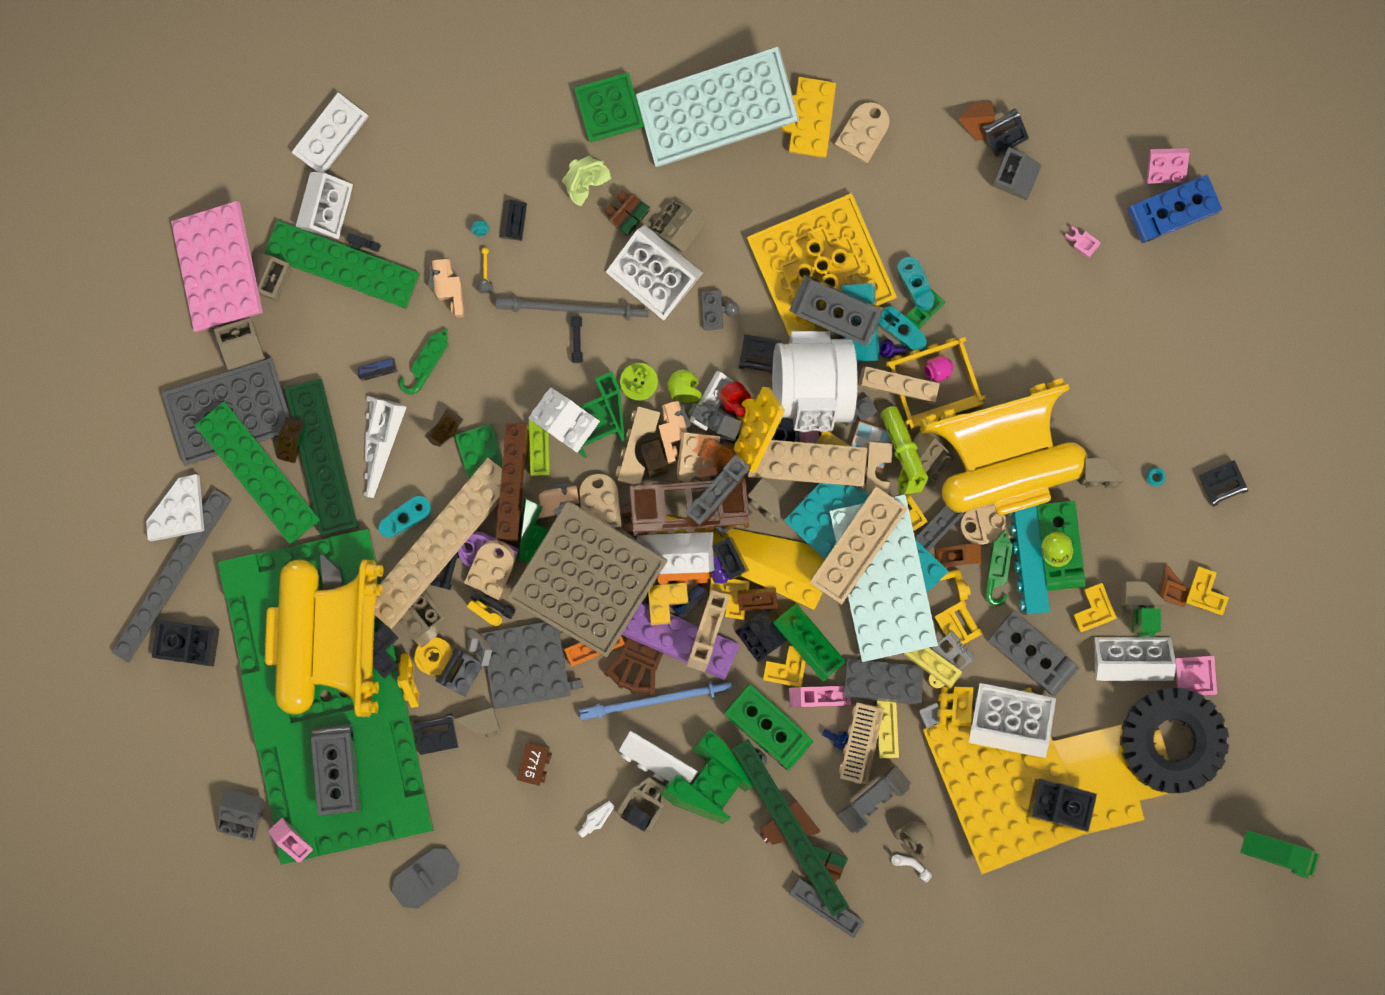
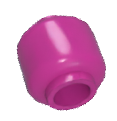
[924,355,954,383]

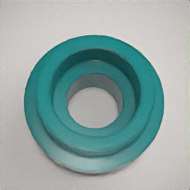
[471,221,490,237]
[1146,467,1166,487]

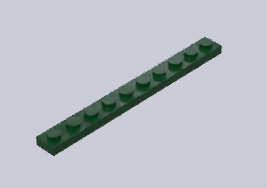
[732,739,849,917]

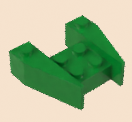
[578,371,625,458]
[660,730,754,824]
[1240,830,1320,879]

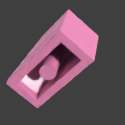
[268,818,313,863]

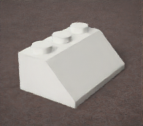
[296,172,353,239]

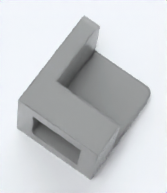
[918,703,939,728]

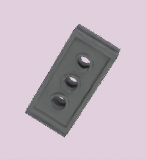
[789,275,884,346]
[987,611,1079,697]
[311,724,361,815]

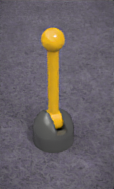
[478,247,493,294]

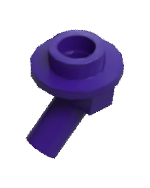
[879,339,906,358]
[711,556,729,584]

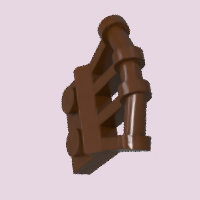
[603,638,663,696]

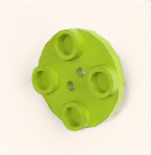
[620,363,658,401]

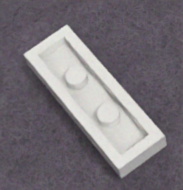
[689,371,734,431]

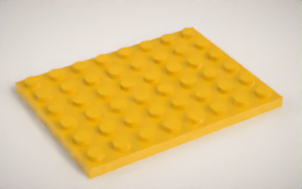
[923,688,1091,875]

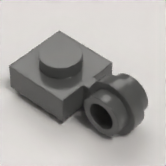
[842,396,878,426]

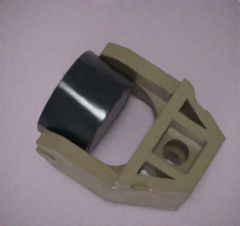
[618,778,665,832]

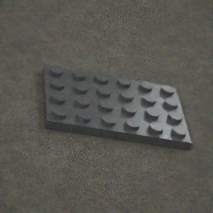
[162,358,291,466]

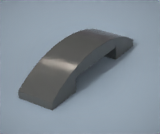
[685,455,750,526]

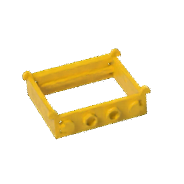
[886,337,987,429]

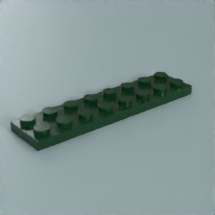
[285,378,359,536]

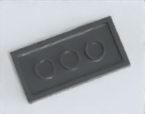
[844,659,924,705]

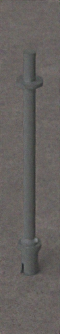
[496,297,649,321]

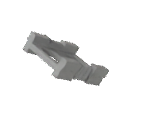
[931,630,976,671]

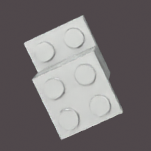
[528,387,600,452]

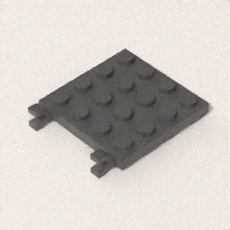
[481,622,583,709]

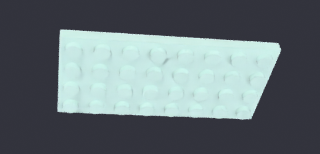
[636,47,799,167]
[829,495,938,662]

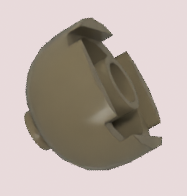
[895,821,934,860]

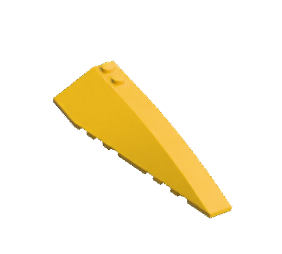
[654,516,825,611]

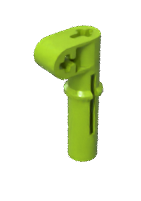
[880,406,928,495]

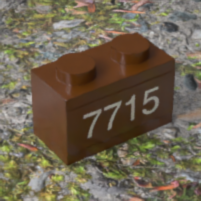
[516,742,552,786]

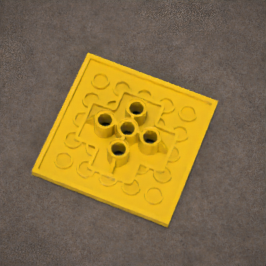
[747,193,897,338]

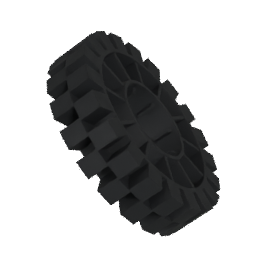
[1120,687,1229,793]

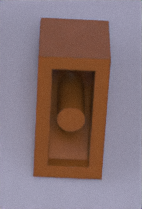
[936,544,982,567]

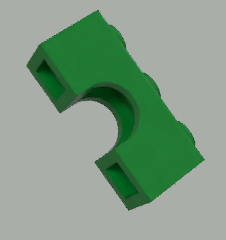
[1132,608,1161,637]

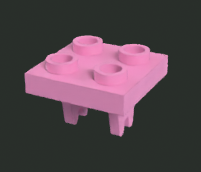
[1147,148,1190,184]
[1175,656,1217,695]

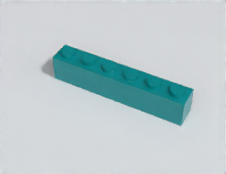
[1008,505,1050,615]

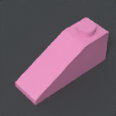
[789,686,851,707]

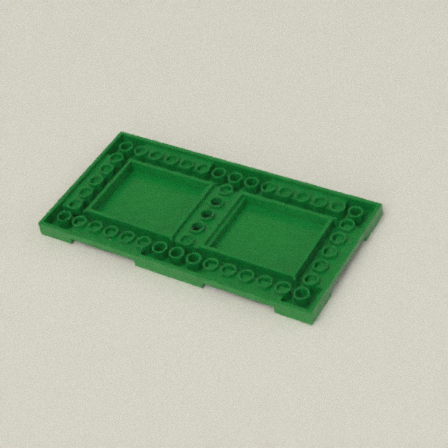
[218,529,434,865]

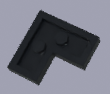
[373,624,399,679]

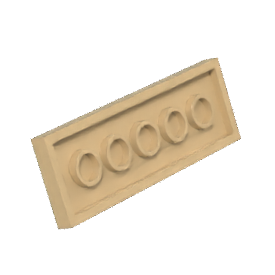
[748,440,867,487]
[810,486,908,604]

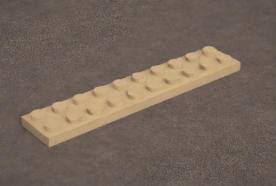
[374,458,502,629]

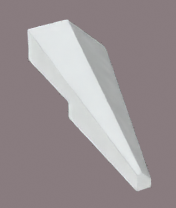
[364,396,406,498]

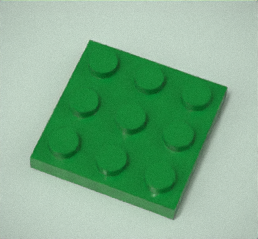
[574,72,644,143]

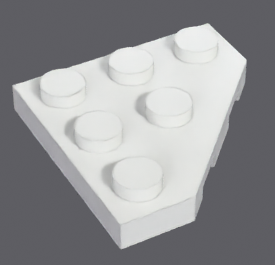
[146,474,204,542]

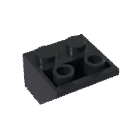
[735,609,787,662]

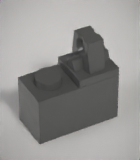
[688,402,742,439]

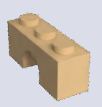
[861,441,893,495]

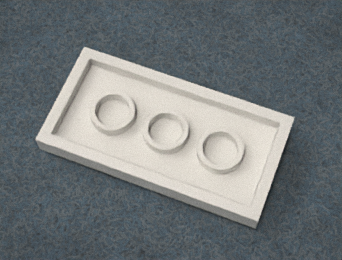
[292,93,369,173]

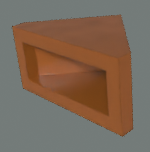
[958,101,995,141]
[1157,563,1190,607]

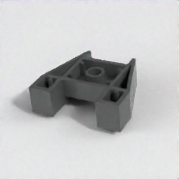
[836,765,911,833]

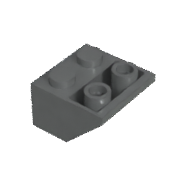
[992,147,1042,200]
[217,789,264,841]

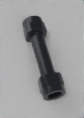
[571,316,583,363]
[470,589,516,619]

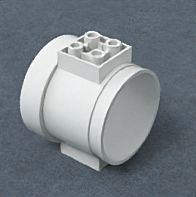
[772,331,857,432]

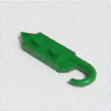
[399,329,449,395]
[985,529,1013,606]

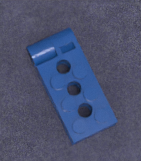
[1127,174,1222,244]

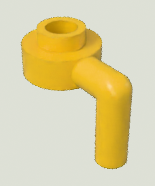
[940,569,971,601]

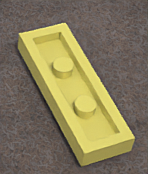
[904,648,962,688]
[876,701,899,758]

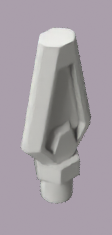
[578,801,615,838]

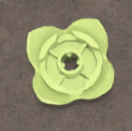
[562,156,611,206]

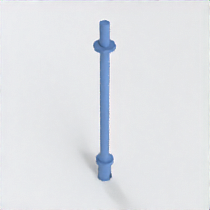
[579,681,732,721]

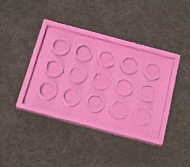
[171,201,263,332]

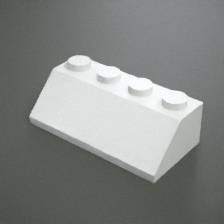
[636,532,715,574]
[1094,637,1176,681]
[619,731,697,784]

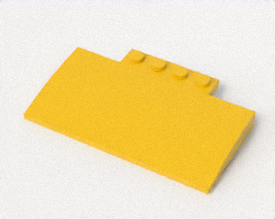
[1053,724,1169,835]

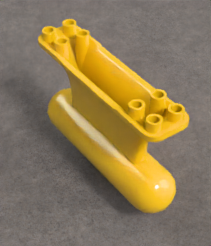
[920,378,1088,516]
[265,559,383,717]

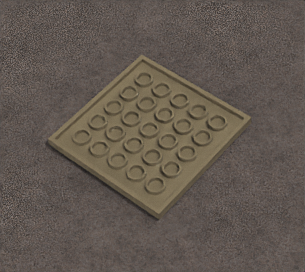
[507,500,668,657]

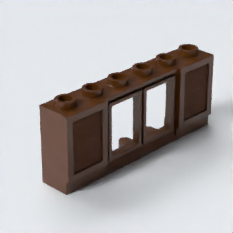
[496,422,529,542]
[629,478,749,537]

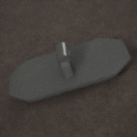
[392,848,460,909]

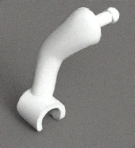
[891,854,932,882]

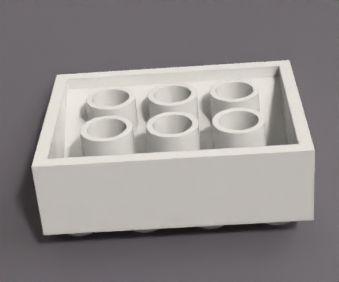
[606,225,703,320]
[969,683,1056,758]

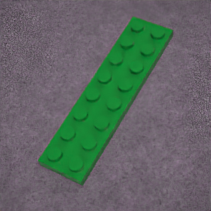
[264,221,420,309]
[194,401,321,544]

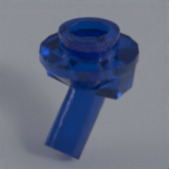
[822,729,849,750]

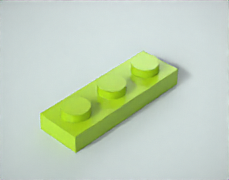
[529,419,550,476]

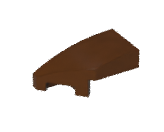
[698,466,724,479]

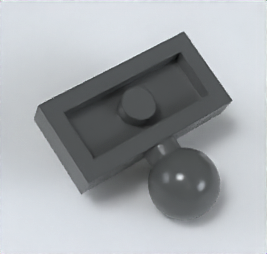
[702,290,739,330]

